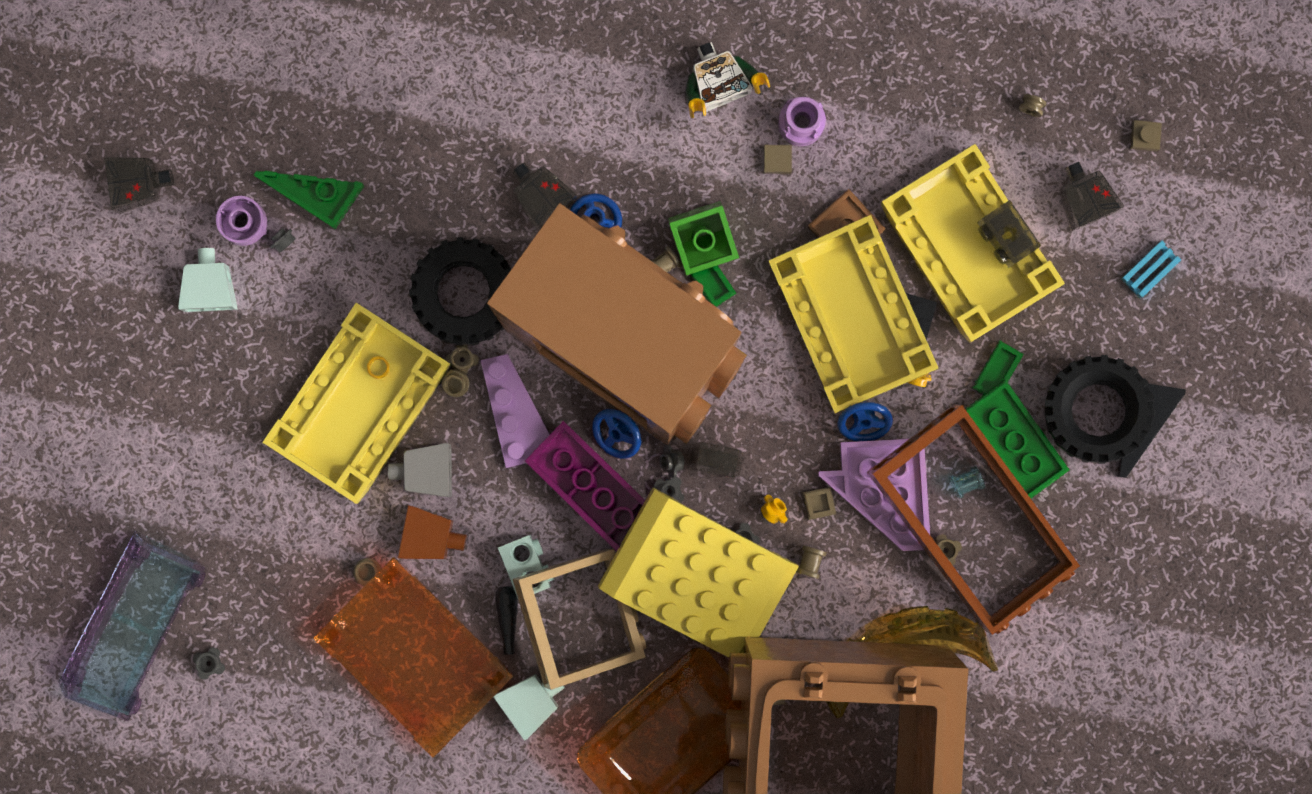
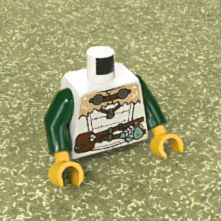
[685,42,770,118]

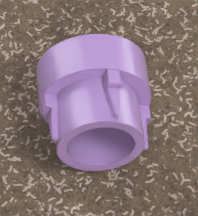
[778,97,826,146]
[216,196,267,246]

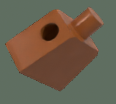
[398,505,467,559]

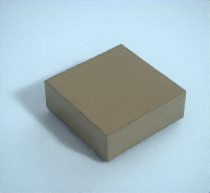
[764,145,792,174]
[803,487,836,520]

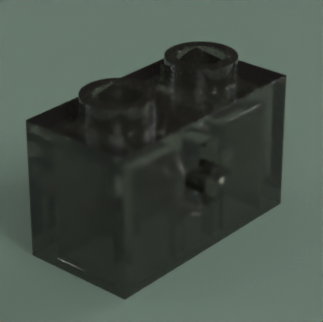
[977,200,1041,268]

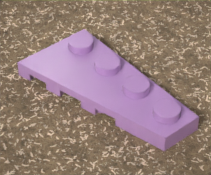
[481,354,550,468]

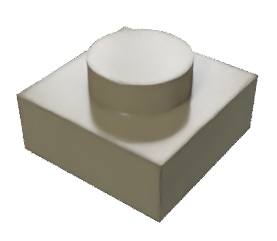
[1130,120,1162,151]

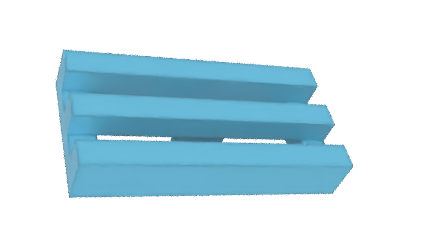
[1121,240,1181,298]

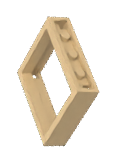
[513,549,646,690]

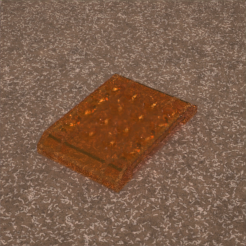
[313,557,514,758]

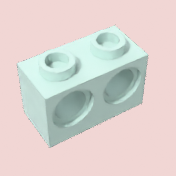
[498,535,554,598]

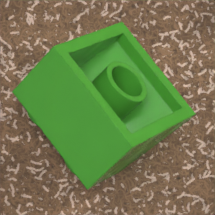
[668,201,739,275]

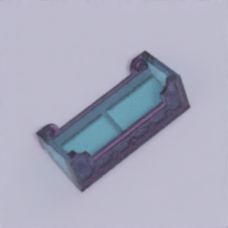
[58,531,206,721]

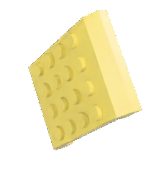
[881,144,1065,343]
[769,215,939,414]
[263,303,450,504]
[598,488,799,657]

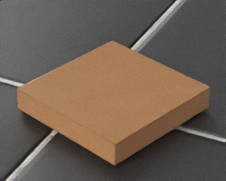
[808,189,886,238]

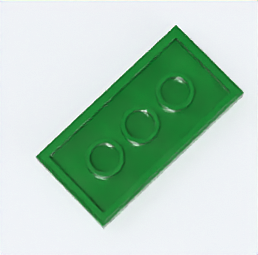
[965,380,1069,498]

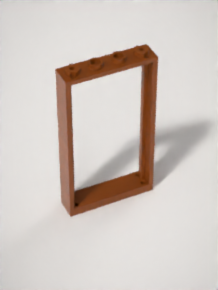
[867,404,1080,635]

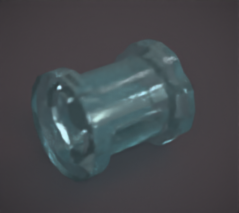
[949,466,985,499]

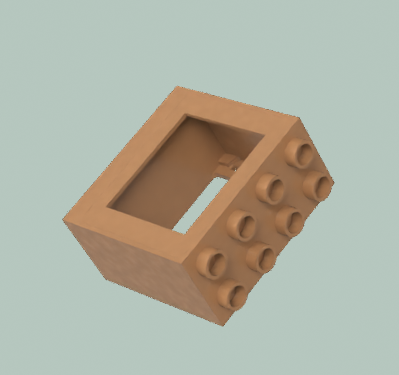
[487,203,747,445]
[723,637,968,794]

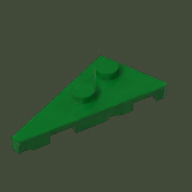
[254,171,365,229]

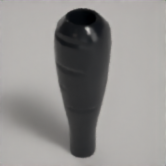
[495,586,518,655]

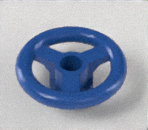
[570,194,622,228]
[837,401,893,442]
[592,409,641,459]

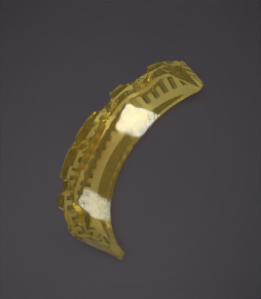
[825,606,998,719]

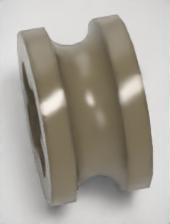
[1018,94,1047,117]

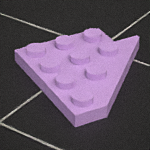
[818,439,930,551]

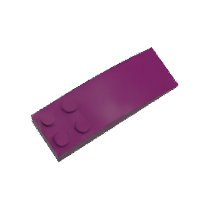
[525,421,645,552]

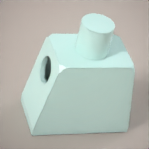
[178,248,237,312]
[493,674,565,741]

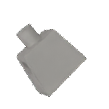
[388,443,452,497]

